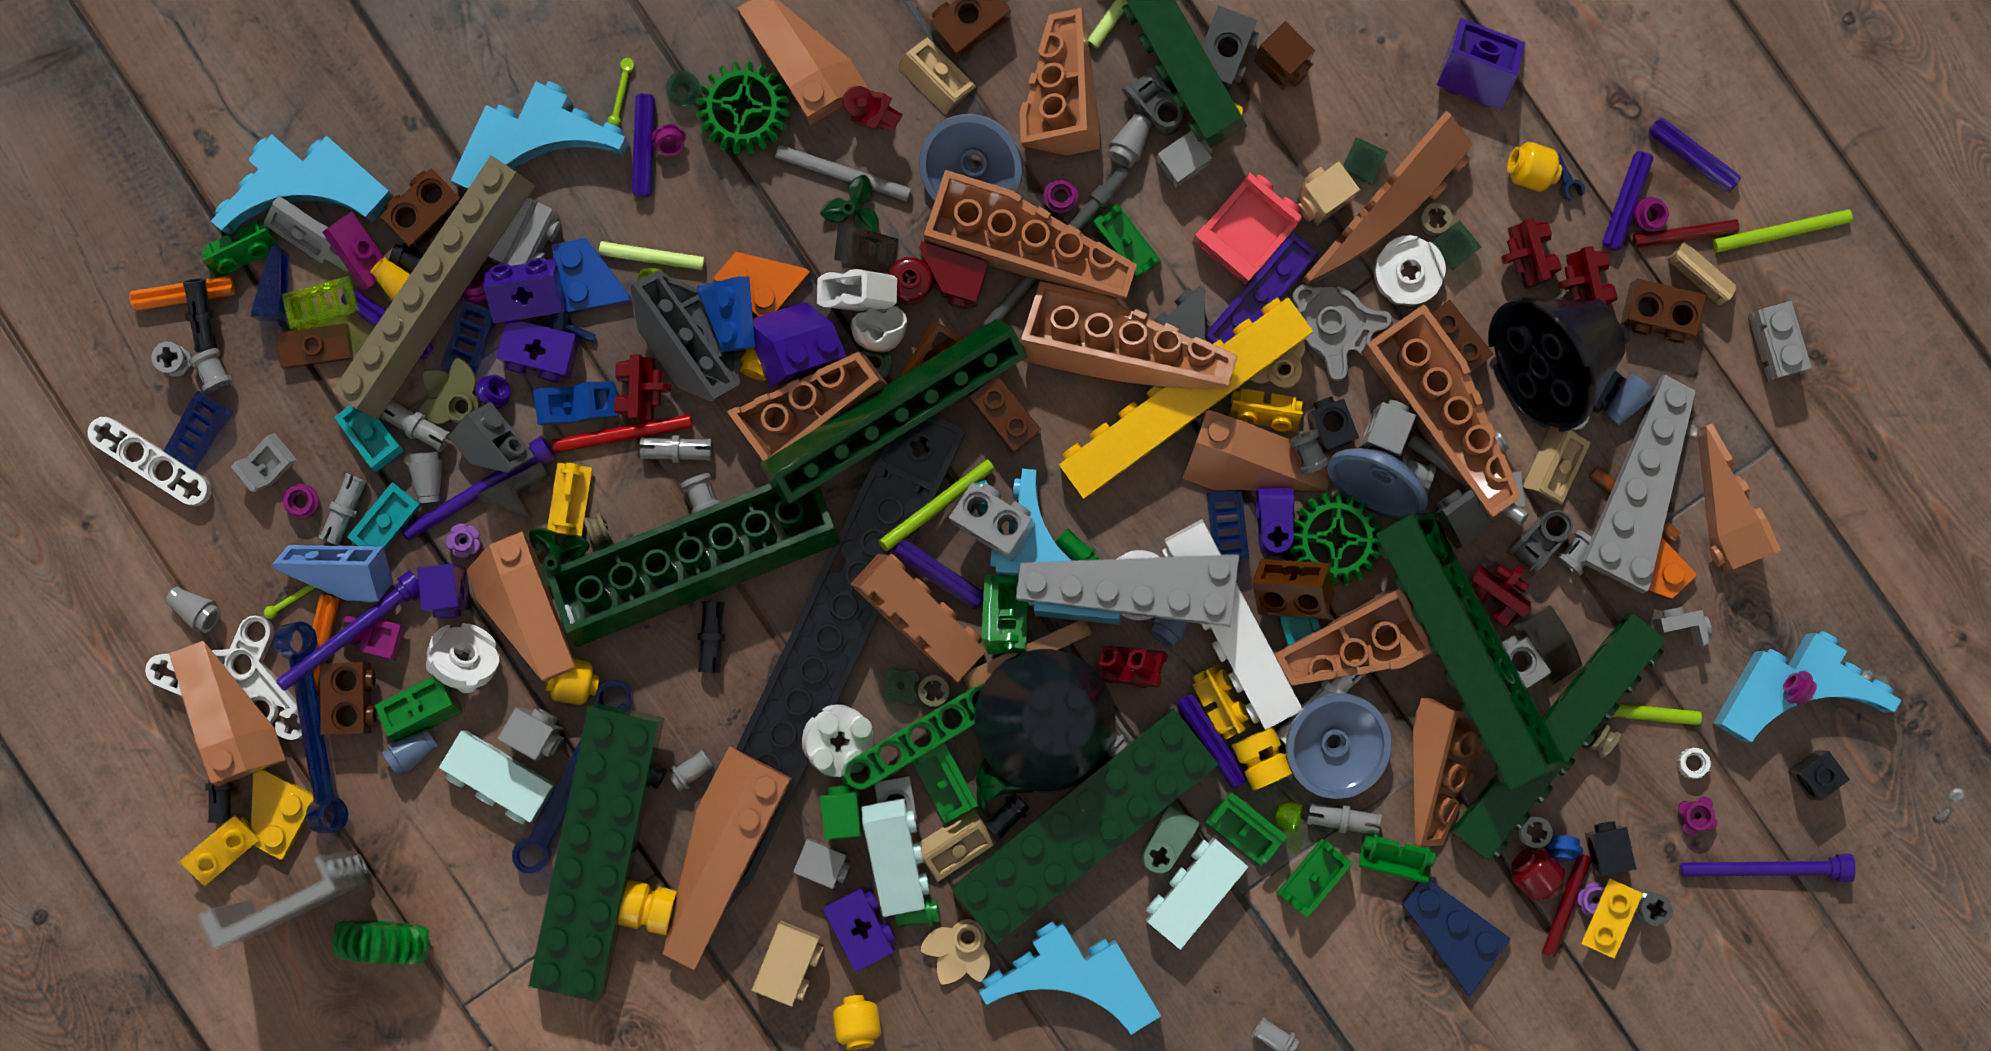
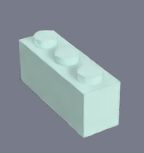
[439,731,557,824]
[862,799,930,917]
[1145,838,1248,950]

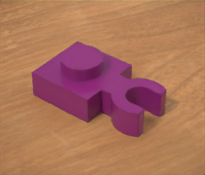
[343,616,406,661]

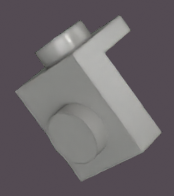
[231,433,297,492]
[1653,607,1712,647]

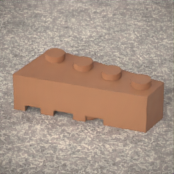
[727,352,888,461]
[850,553,986,682]

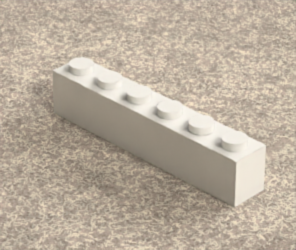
[1162,519,1303,730]

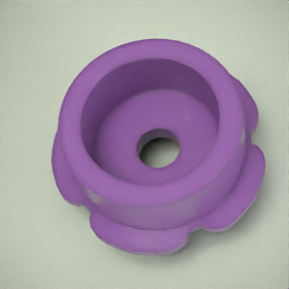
[446,524,481,558]
[1578,882,1605,917]

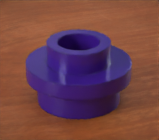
[475,375,510,409]

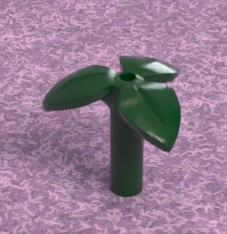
[820,174,879,235]
[529,528,590,587]
[975,758,1034,818]

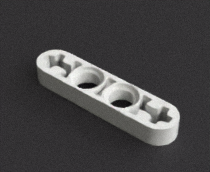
[88,417,212,506]

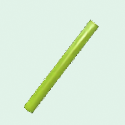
[1713,209,1853,253]
[879,459,995,552]
[1612,703,1702,725]

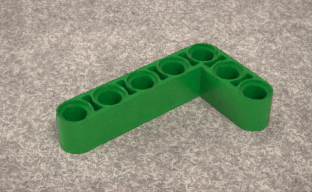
[841,685,983,790]

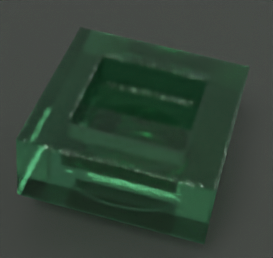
[1343,137,1388,185]
[1432,220,1482,271]

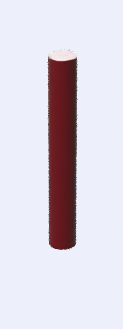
[1633,219,1740,248]
[1542,854,1592,957]

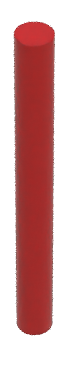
[552,414,693,453]

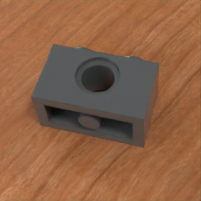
[1202,5,1260,92]

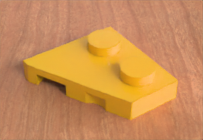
[251,769,319,860]

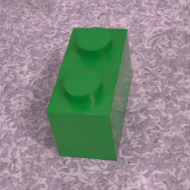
[820,785,863,840]

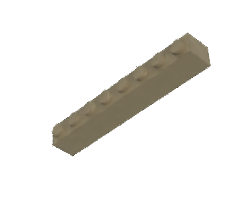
[332,155,536,419]

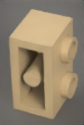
[1297,161,1360,227]
[752,921,824,1007]

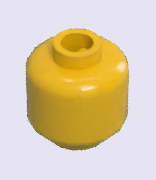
[1507,142,1562,192]
[545,658,599,706]
[833,995,882,1050]

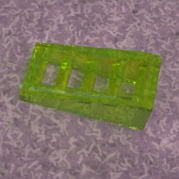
[281,276,359,330]

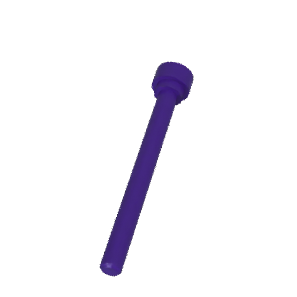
[402,435,556,540]
[276,570,420,691]
[1679,854,1856,882]

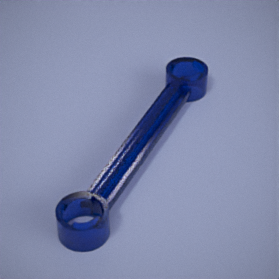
[275,621,348,834]
[512,680,633,874]

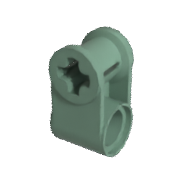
[1141,805,1200,873]

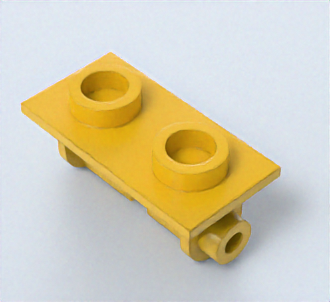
[1229,388,1303,432]
[547,463,593,537]
[1192,663,1251,740]
[180,815,259,887]
[1581,878,1643,959]

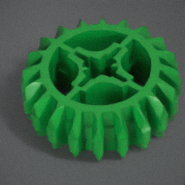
[696,61,790,156]
[1287,492,1382,587]
[331,920,431,965]

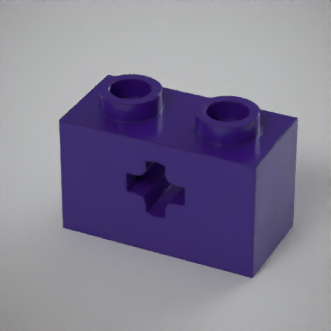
[483,258,565,323]
[497,320,580,383]
[417,564,471,619]
[823,886,897,972]

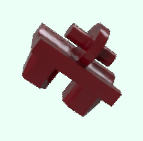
[842,86,903,133]
[1501,218,1562,288]
[1557,246,1618,306]
[614,354,671,422]
[1471,564,1531,627]
[1099,646,1168,688]

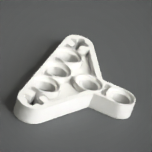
[145,616,311,740]

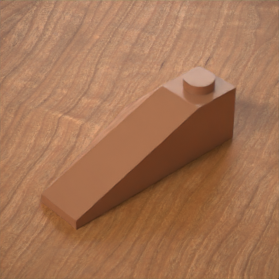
[737,0,869,125]
[1019,8,1100,156]
[1182,409,1332,492]
[1697,423,1781,571]
[467,531,576,682]
[1274,586,1432,686]
[169,641,287,786]
[1413,698,1486,847]

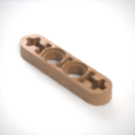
[962,620,1093,690]

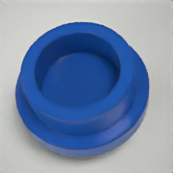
[1547,835,1583,862]

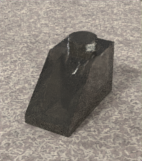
[1514,605,1583,685]

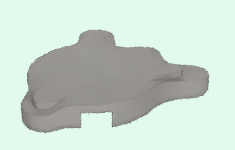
[1292,285,1392,382]

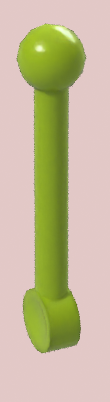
[607,58,635,127]
[264,584,316,620]

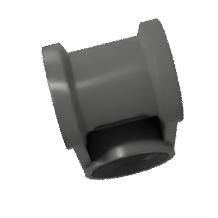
[1122,66,1184,135]
[1506,510,1573,576]

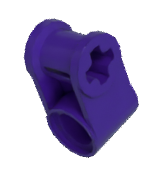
[1256,488,1294,556]

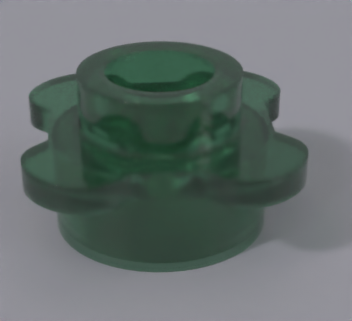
[883,667,919,704]

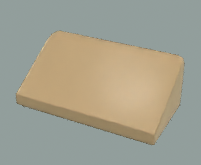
[898,37,976,115]
[1668,242,1736,305]
[1523,426,1591,505]
[920,808,997,882]

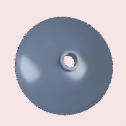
[919,114,1023,201]
[1327,448,1428,520]
[1286,693,1391,799]

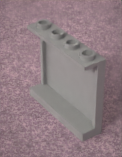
[198,850,368,950]

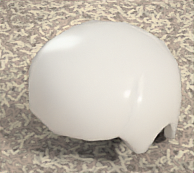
[851,305,907,353]

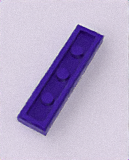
[1205,231,1320,344]

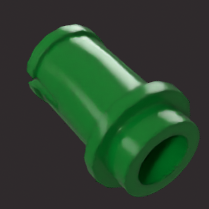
[1055,528,1099,561]
[895,898,940,928]

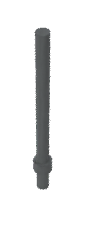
[983,166,1130,326]

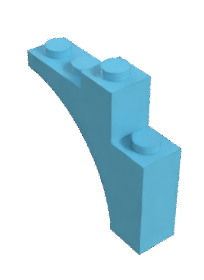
[450,81,629,191]
[211,134,394,236]
[990,469,1121,625]
[1713,631,1901,742]
[979,920,1161,1035]

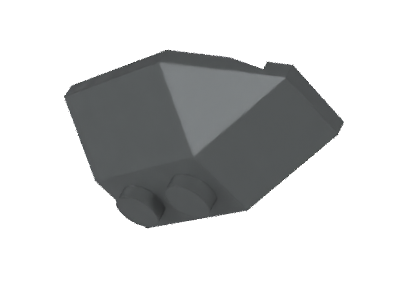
[630,270,740,402]

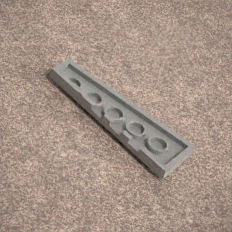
[1581,375,1696,594]
[1016,555,1239,627]

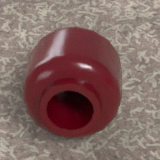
[888,257,933,305]
[1511,848,1565,901]

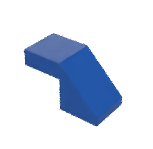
[533,381,619,425]

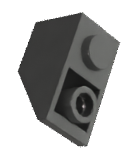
[1154,285,1205,340]
[448,402,534,473]
[1434,489,1491,549]

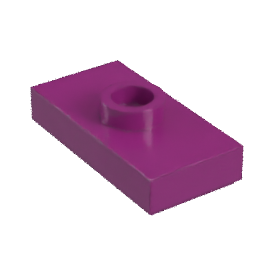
[322,212,384,290]

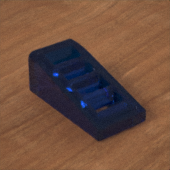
[251,246,289,321]
[440,300,496,376]
[164,391,233,470]
[1206,490,1249,561]

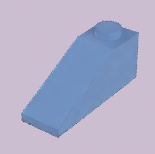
[272,545,393,603]

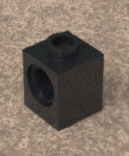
[1307,396,1359,453]
[1789,750,1850,801]
[1585,821,1637,877]

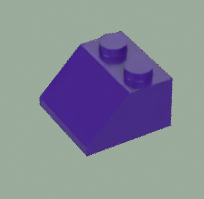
[1436,18,1525,110]
[753,302,846,387]

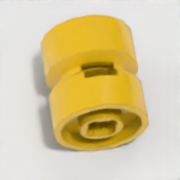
[1232,726,1292,791]
[618,880,677,936]

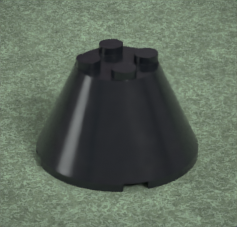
[1488,297,1630,432]
[974,649,1116,792]

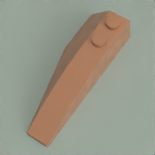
[1301,111,1473,285]
[924,170,1137,299]
[1021,281,1237,389]
[1362,304,1521,518]
[663,746,793,970]

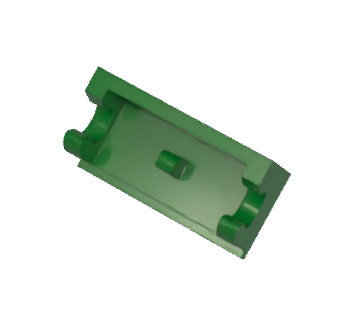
[1092,204,1162,283]
[981,575,1029,655]
[374,676,463,741]
[912,743,979,823]
[1205,791,1288,866]
[1276,838,1353,918]

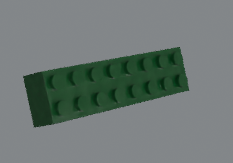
[545,483,841,647]
[1376,513,1567,791]
[528,703,664,1002]
[951,709,1219,945]

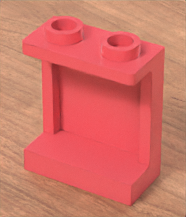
[1193,172,1303,286]

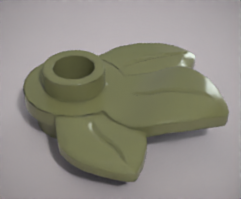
[419,358,480,424]

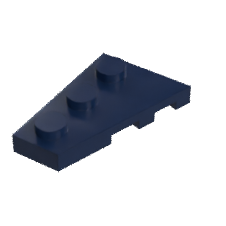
[1402,879,1511,996]

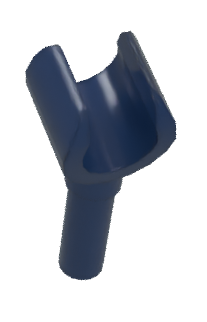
[1558,153,1585,200]
[549,312,596,343]

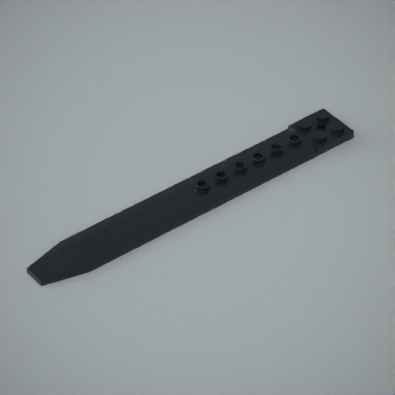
[724,415,967,913]

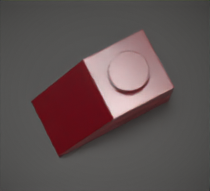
[919,241,988,309]

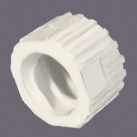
[1676,748,1711,779]

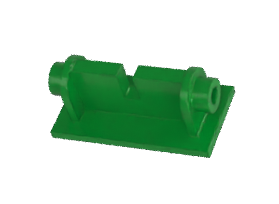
[201,220,280,277]
[1359,834,1436,884]

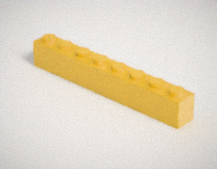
[1058,297,1314,500]

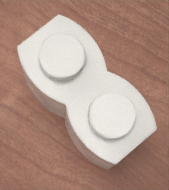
[817,269,897,312]

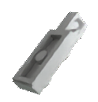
[264,196,349,272]

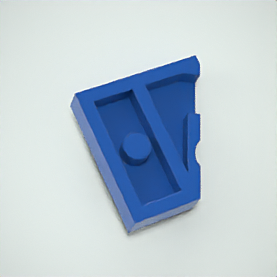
[551,238,632,314]
[697,277,755,352]

